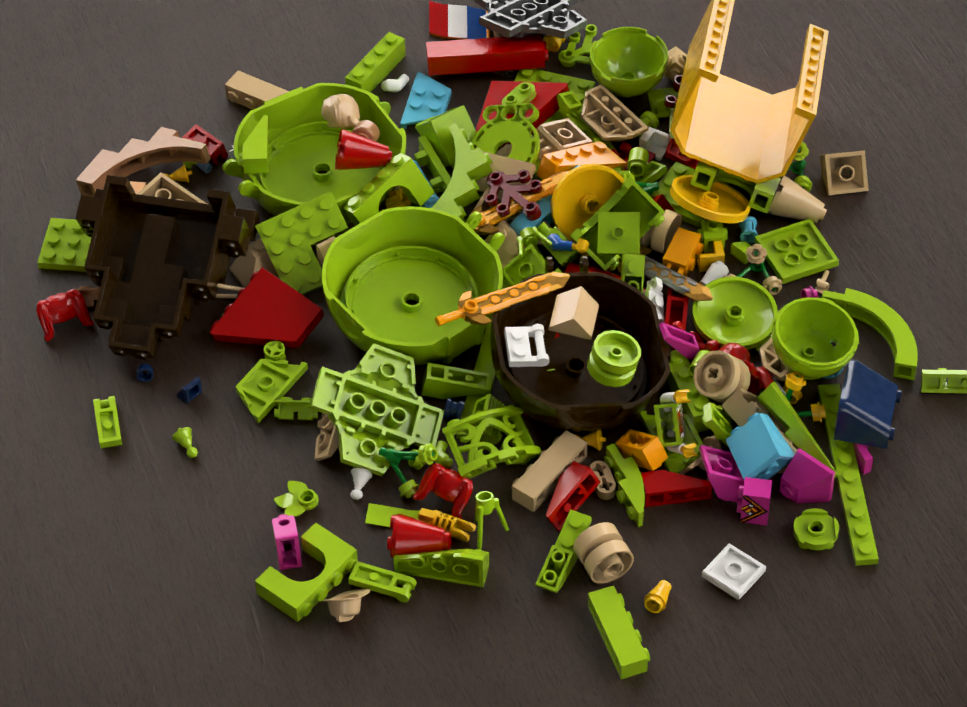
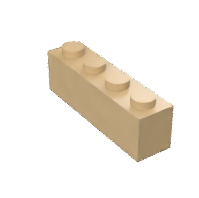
[225,71,290,109]
[511,430,587,512]

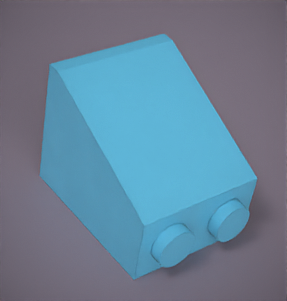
[726,413,795,480]

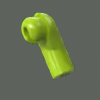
[434,441,453,469]

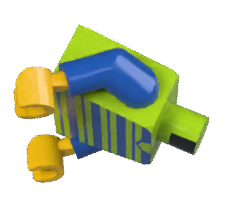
[537,221,590,268]

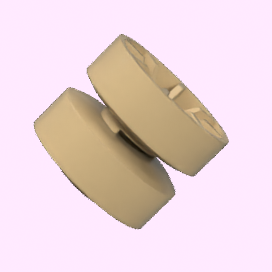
[573,522,634,584]

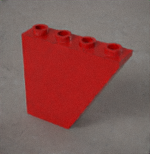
[476,81,569,147]
[210,267,325,348]

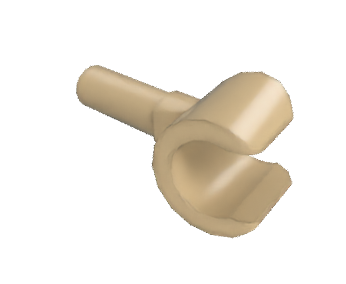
[815,270,829,294]

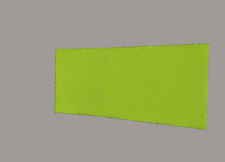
[365,503,420,527]

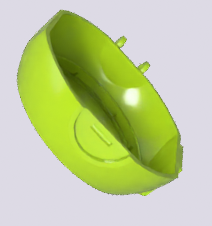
[222,83,406,224]
[322,206,505,365]

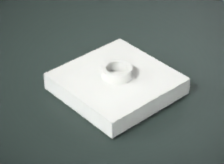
[701,543,766,600]

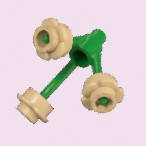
[722,244,782,295]

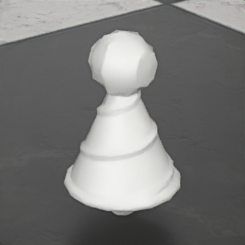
[350,468,373,501]

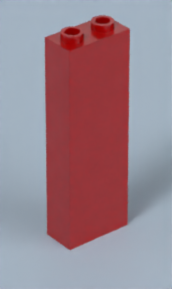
[426,35,549,76]

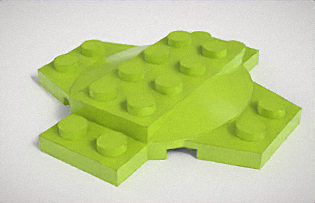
[310,343,444,476]

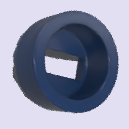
[136,363,154,382]

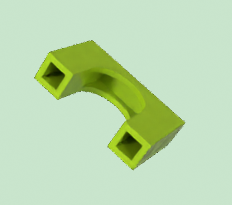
[343,153,435,226]
[690,161,781,213]
[255,523,358,622]

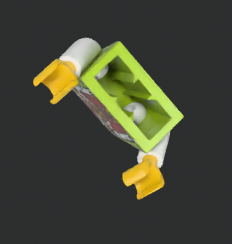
[654,389,698,459]

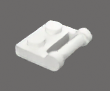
[504,324,549,367]

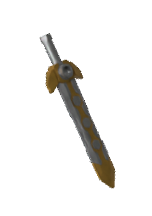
[617,246,713,301]

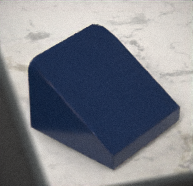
[177,377,202,404]

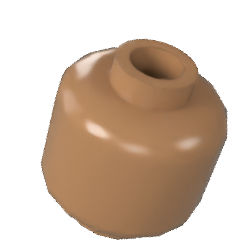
[352,120,380,142]

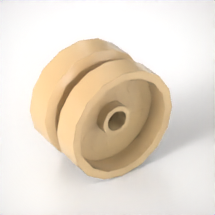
[693,350,751,404]

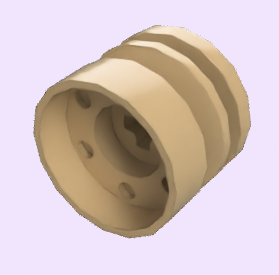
[640,209,682,254]

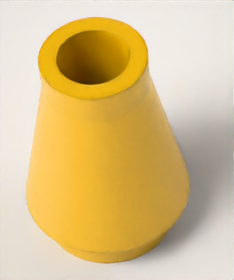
[644,580,671,613]

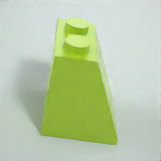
[416,105,480,168]

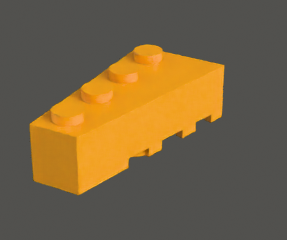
[536,141,626,180]

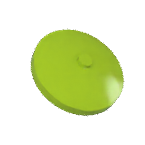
[692,277,778,350]

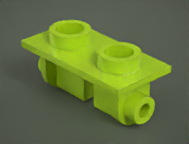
[274,397,318,421]

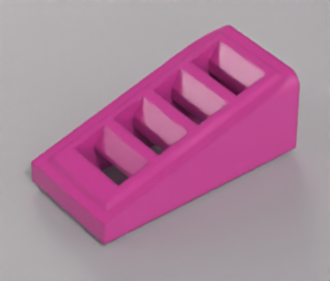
[659,322,700,360]

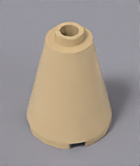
[768,176,827,223]

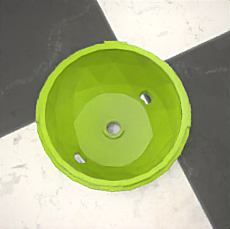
[771,297,859,380]

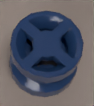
[443,397,465,420]

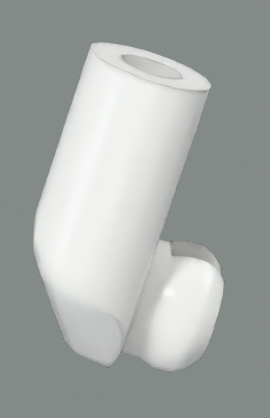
[381,74,409,93]

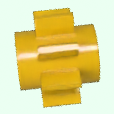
[386,189,411,209]

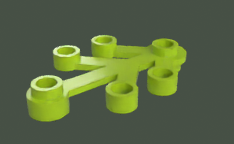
[559,24,597,67]

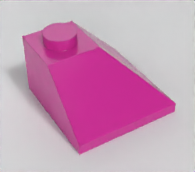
[699,445,745,503]
[780,448,835,503]

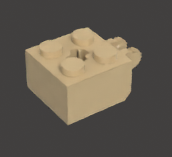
[536,118,592,160]

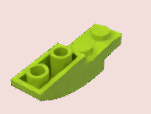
[604,444,645,527]
[535,509,592,593]

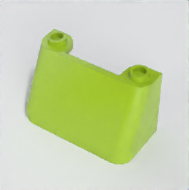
[570,177,666,272]

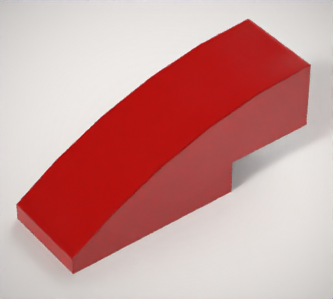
[665,288,689,331]

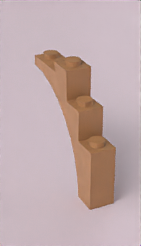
[76,127,211,197]

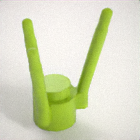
[516,226,552,258]
[474,491,509,550]

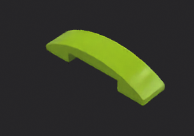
[557,91,617,151]

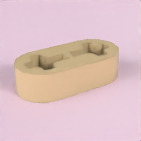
[590,461,616,500]

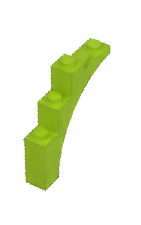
[431,123,493,223]

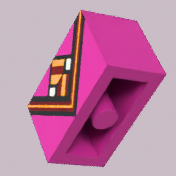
[737,477,772,525]

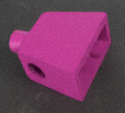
[272,514,302,570]

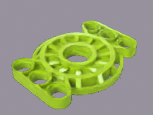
[472,103,540,199]

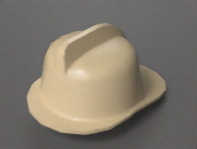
[323,589,370,622]

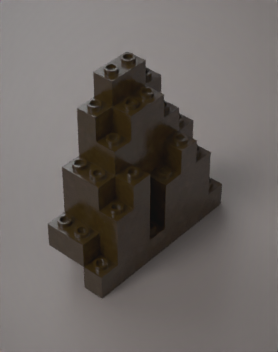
[75,175,260,360]

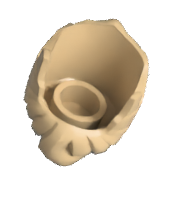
[321,94,360,129]

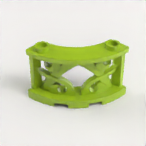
[442,405,542,479]

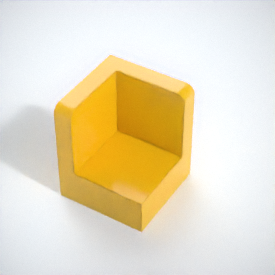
[696,240,725,272]

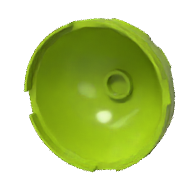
[590,27,668,98]

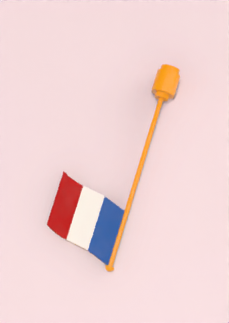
[429,0,490,40]

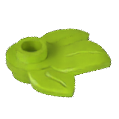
[274,481,319,517]

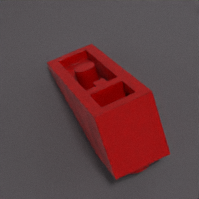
[545,461,601,531]
[641,470,712,507]

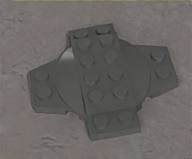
[473,0,587,39]

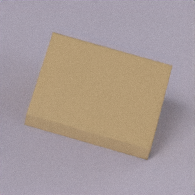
[549,286,599,340]

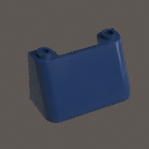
[834,360,902,449]

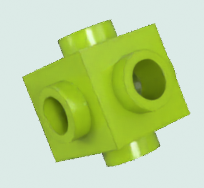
[697,220,728,253]

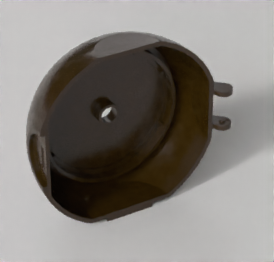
[490,256,672,433]

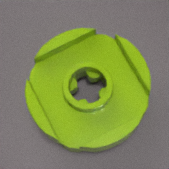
[793,508,839,550]

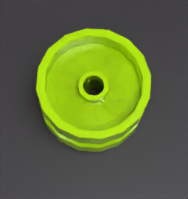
[587,330,641,387]

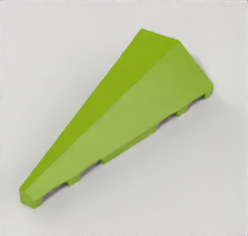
[757,381,838,479]

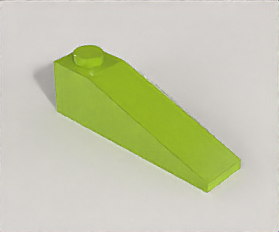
[394,548,489,588]

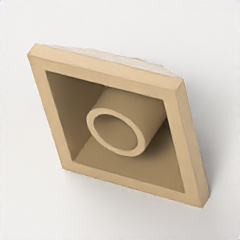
[820,150,869,195]
[229,239,280,288]

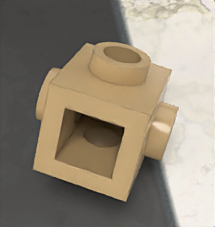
[664,46,687,81]

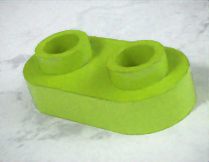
[502,82,536,114]

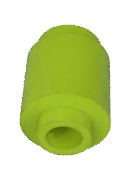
[627,147,649,176]

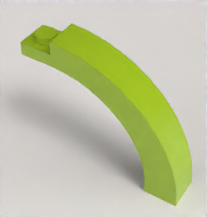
[822,288,918,380]

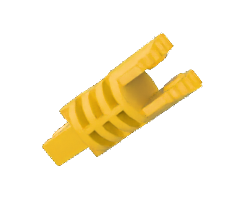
[418,508,476,542]

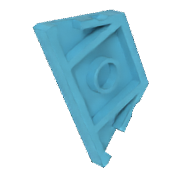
[400,72,451,129]

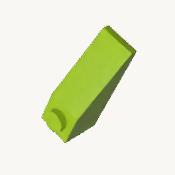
[239,115,269,174]
[421,362,491,399]

